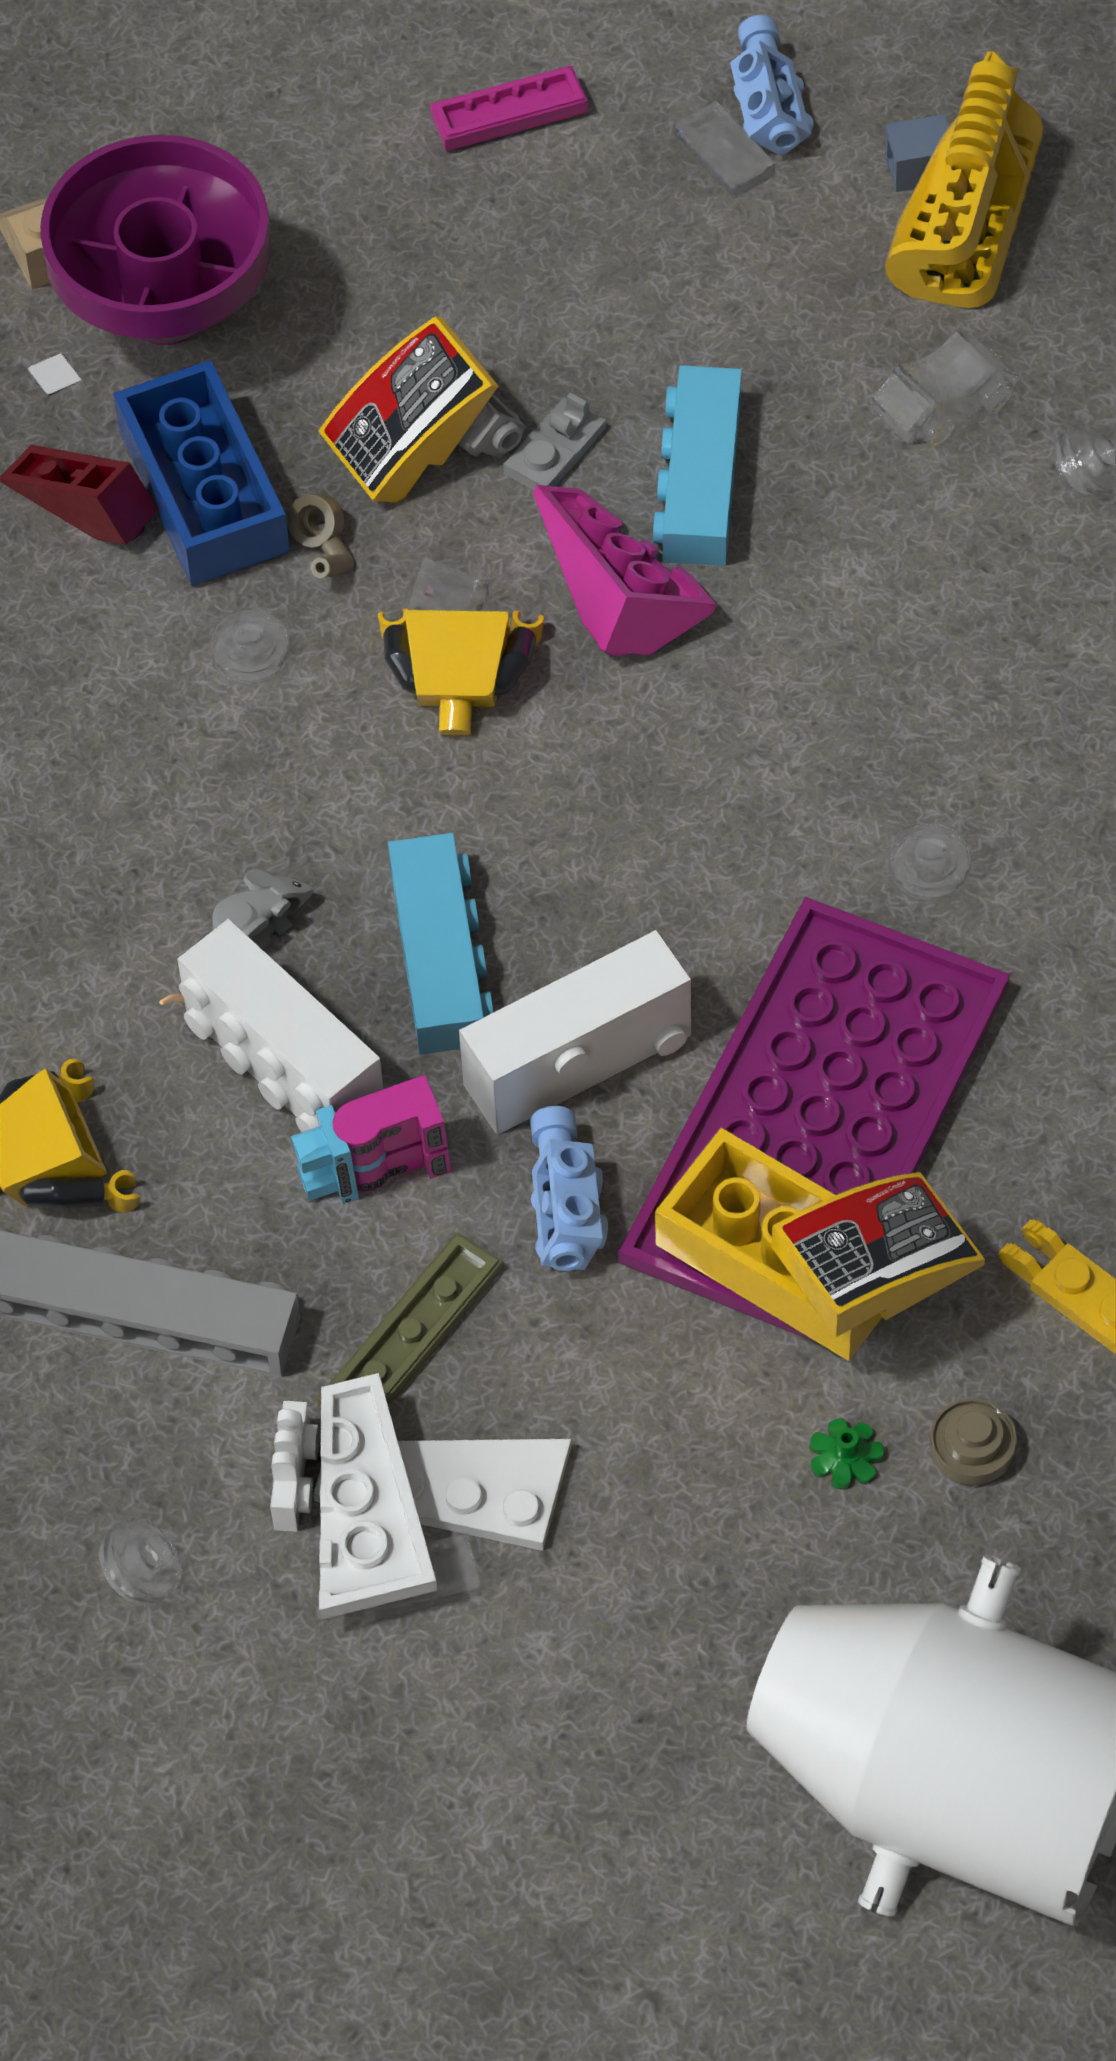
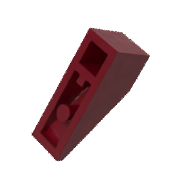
[0,445,159,545]

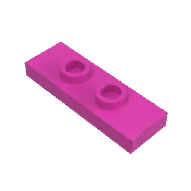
[430,65,588,152]

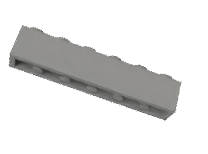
[0,1225,301,1378]

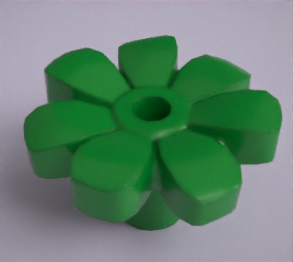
[809,1418,884,1490]

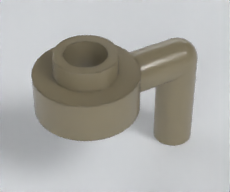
[288,493,355,578]

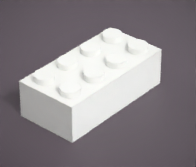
[177,919,383,1132]

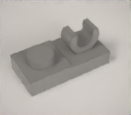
[503,393,606,490]

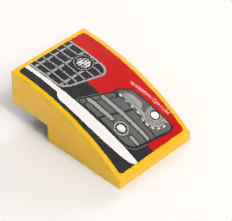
[318,316,498,503]
[772,1172,985,1337]

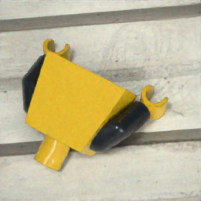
[378,608,544,735]
[0,1058,141,1213]

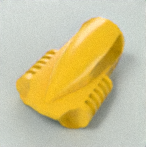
[885,51,1043,308]

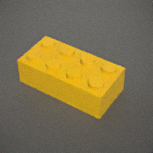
[655,1128,883,1361]

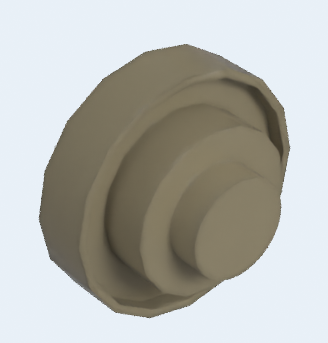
[929,1398,1017,1485]

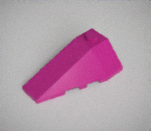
[533,485,716,657]

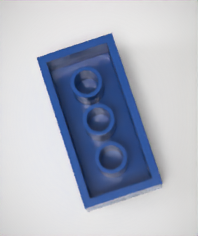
[113,360,290,586]

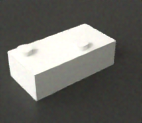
[459,930,691,1135]

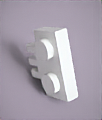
[270,1401,320,1532]

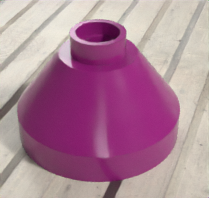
[40,135,272,345]

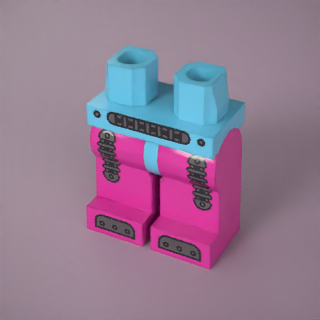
[291,1075,452,1204]

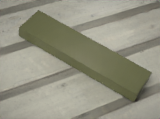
[316,1232,503,1408]

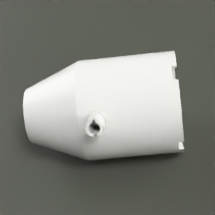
[747,1555,1116,1927]

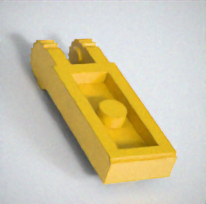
[998,1219,1116,1355]

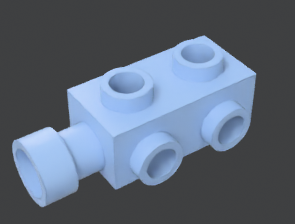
[730,15,813,155]
[530,1106,608,1271]

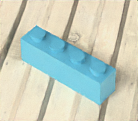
[653,365,742,566]
[388,833,493,1055]

